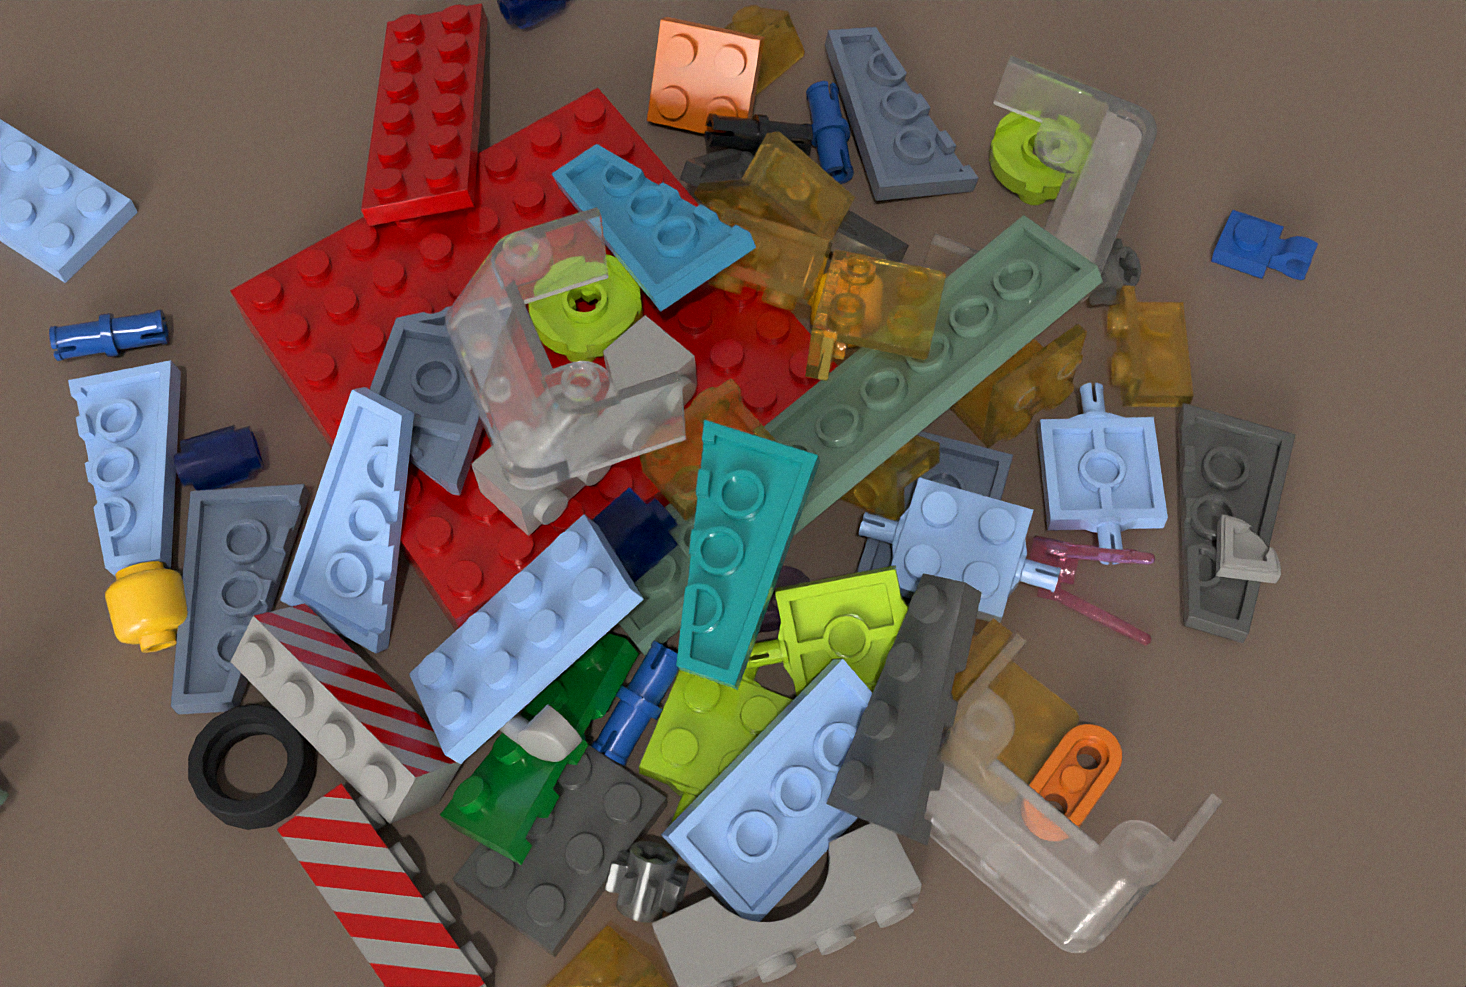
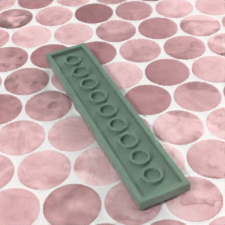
[613,215,1103,656]

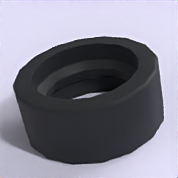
[188,704,315,830]

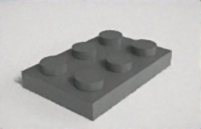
[452,745,668,958]

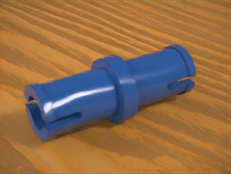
[806,81,854,185]
[49,309,169,361]
[591,641,680,766]

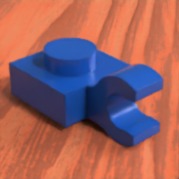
[1211,210,1318,280]

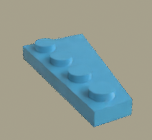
[552,144,756,312]

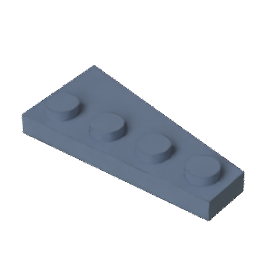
[825,27,979,201]

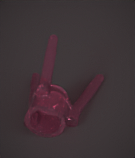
[1029,535,1155,645]

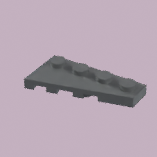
[826,573,982,846]

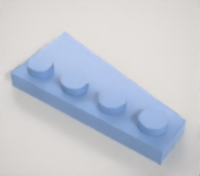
[68,360,181,577]
[280,387,414,654]

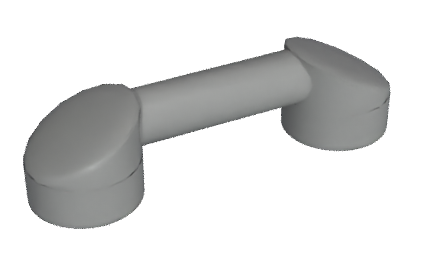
[499,705,582,762]

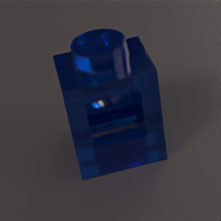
[592,487,678,591]

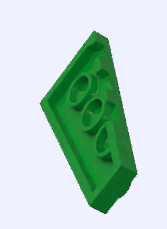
[440,633,639,865]

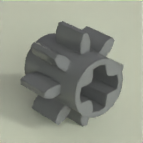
[1083,237,1141,305]
[605,841,689,923]

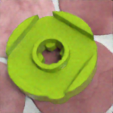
[989,105,1095,205]
[528,252,643,364]

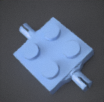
[1037,383,1168,565]
[859,477,1061,625]

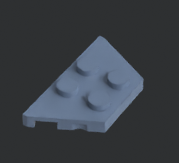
[369,293,524,496]

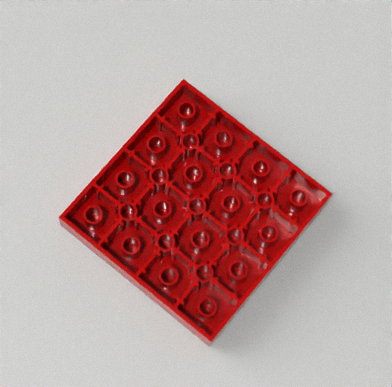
[230,87,838,631]

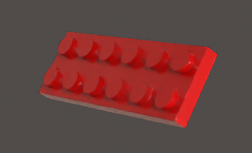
[361,3,487,226]

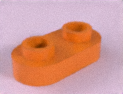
[1022,724,1122,840]

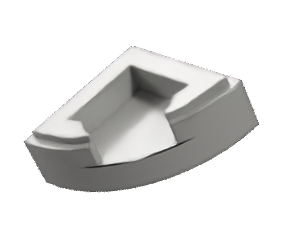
[1216,514,1281,584]

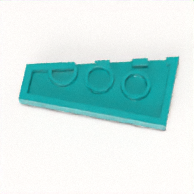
[676,420,820,690]

